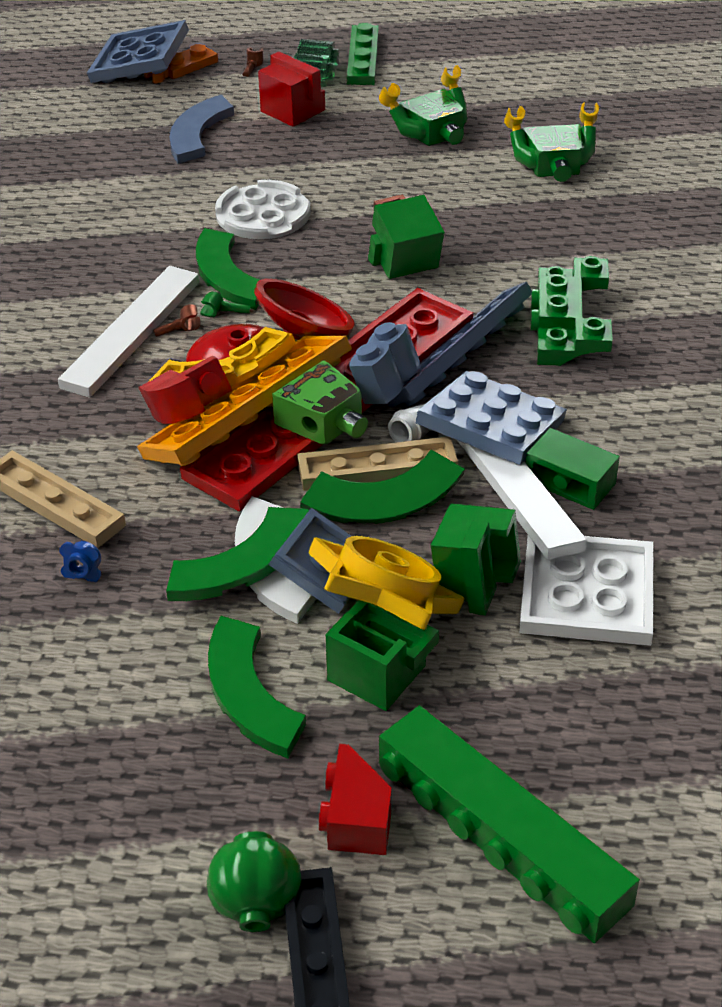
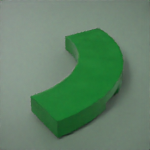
[196,228,260,310]
[300,450,465,524]
[166,507,309,601]
[208,615,306,759]

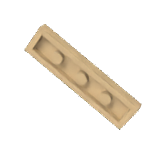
[297,437,458,491]
[0,450,126,548]

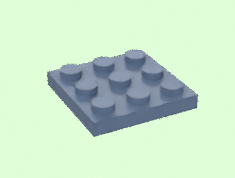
[87,20,189,83]
[415,371,567,465]

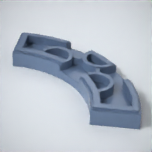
[169,94,234,164]

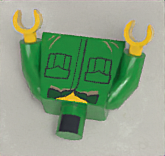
[379,65,468,146]
[504,102,599,182]

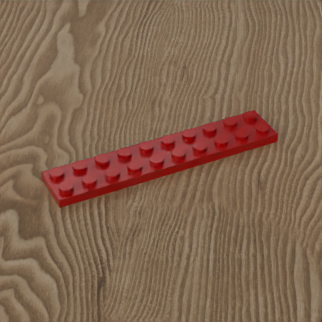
[180,288,473,512]

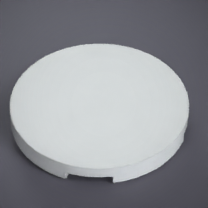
[215,180,311,239]

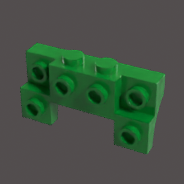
[530,256,613,366]

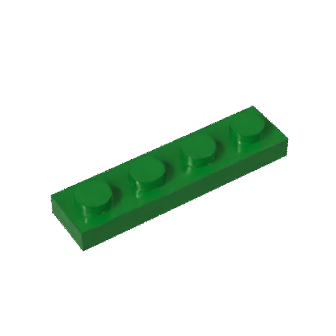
[347,23,379,85]

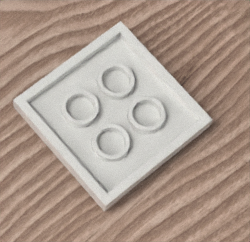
[519,535,653,646]

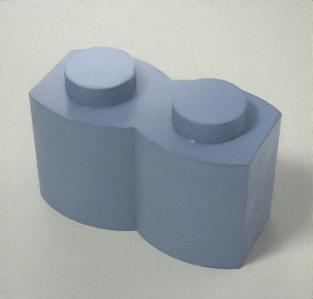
[349,322,420,404]

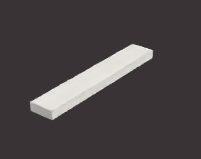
[58,266,199,398]
[457,440,587,560]

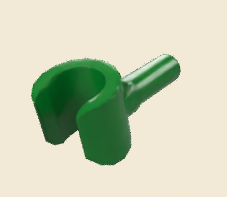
[200,291,251,318]

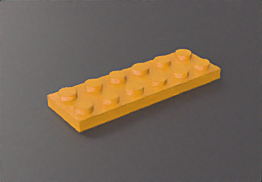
[137,336,352,466]

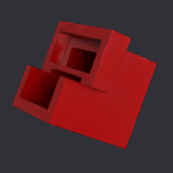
[258,51,326,127]

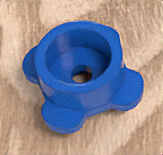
[59,541,101,582]

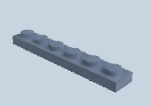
[387,282,532,407]

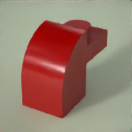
[138,356,233,424]

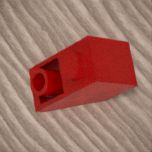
[319,743,392,855]

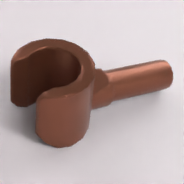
[242,47,263,77]
[153,304,201,337]

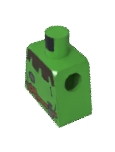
[272,360,368,444]

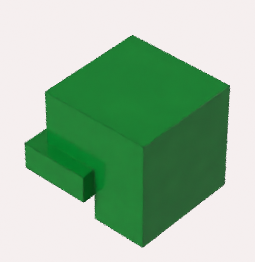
[368,195,445,279]
[431,503,521,615]
[325,600,439,711]

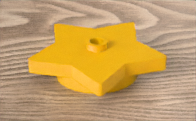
[308,536,465,630]

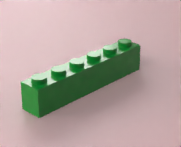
[379,705,640,944]

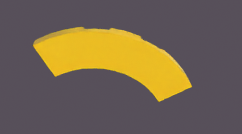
[148,327,296,386]

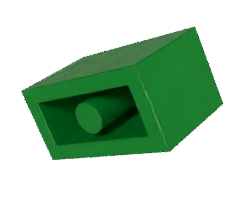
[526,428,620,510]

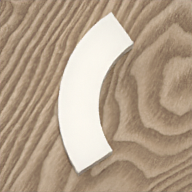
[235,496,317,624]

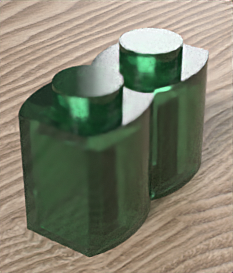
[294,39,339,87]

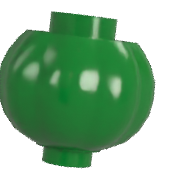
[207,831,301,932]

